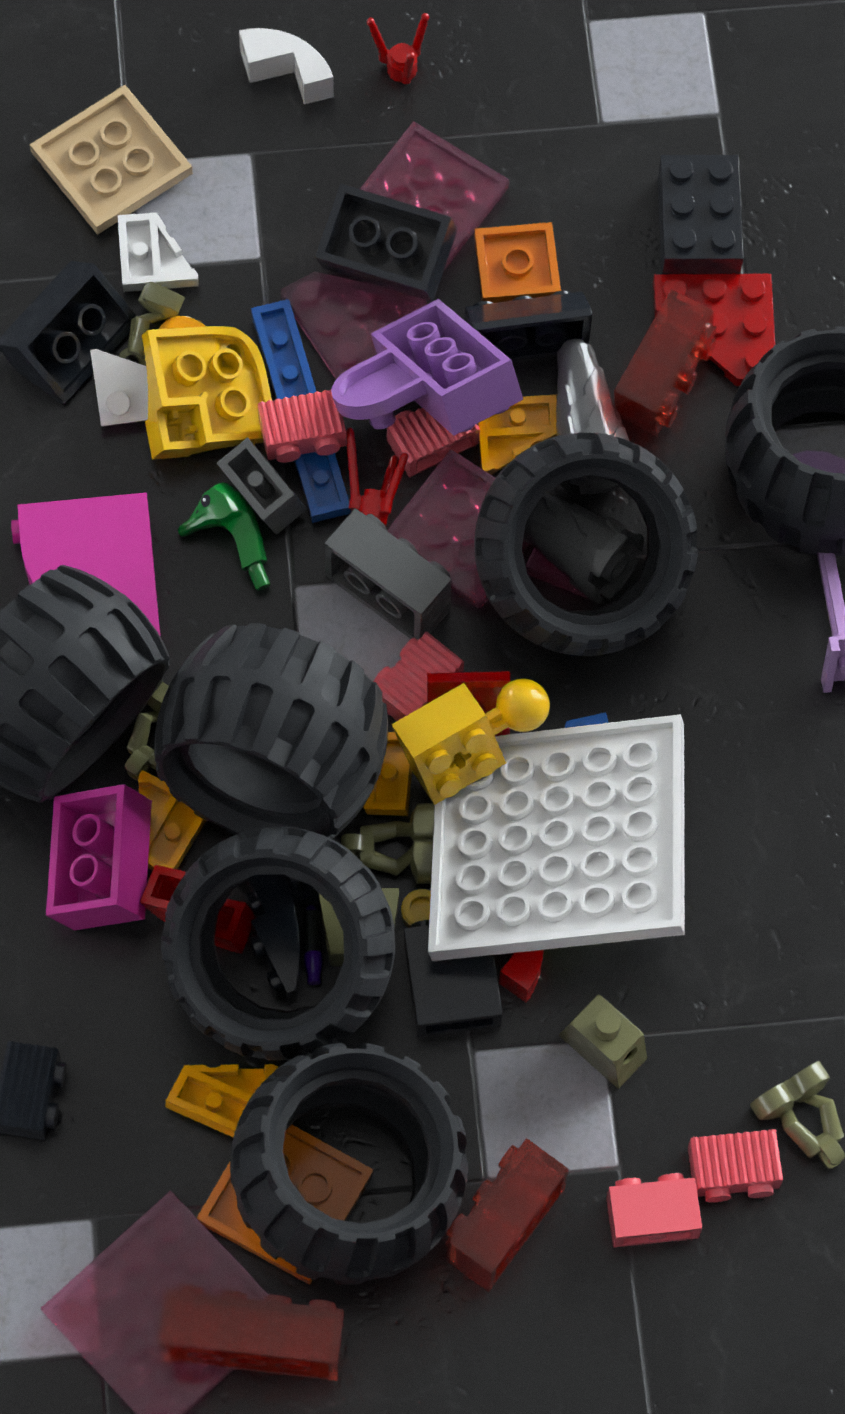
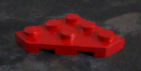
[653,274,775,386]

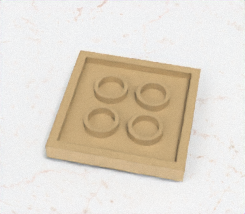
[30,85,193,235]

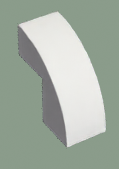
[239,28,334,104]

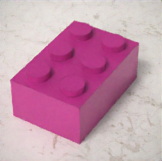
[46,784,152,930]

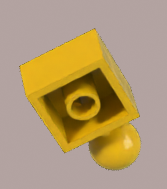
[391,679,550,805]

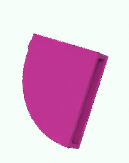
[11,493,161,637]

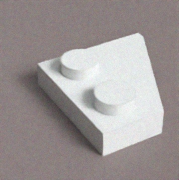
[118,212,199,292]
[90,349,148,427]

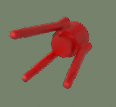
[367,13,429,84]
[346,428,408,527]

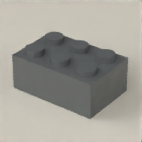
[324,508,452,640]

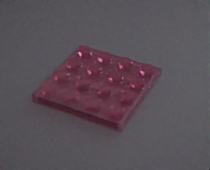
[40,1190,288,1414]

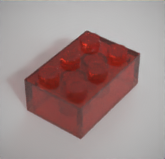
[614,289,717,436]
[445,1138,569,1292]

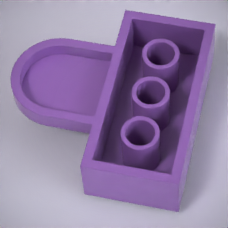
[331,299,523,436]

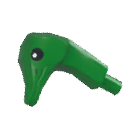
[177,482,271,591]

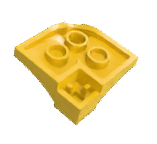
[142,326,272,460]

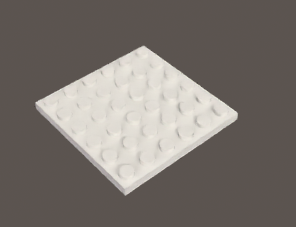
[428,714,685,961]

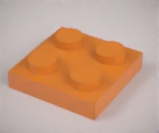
[474,222,561,303]

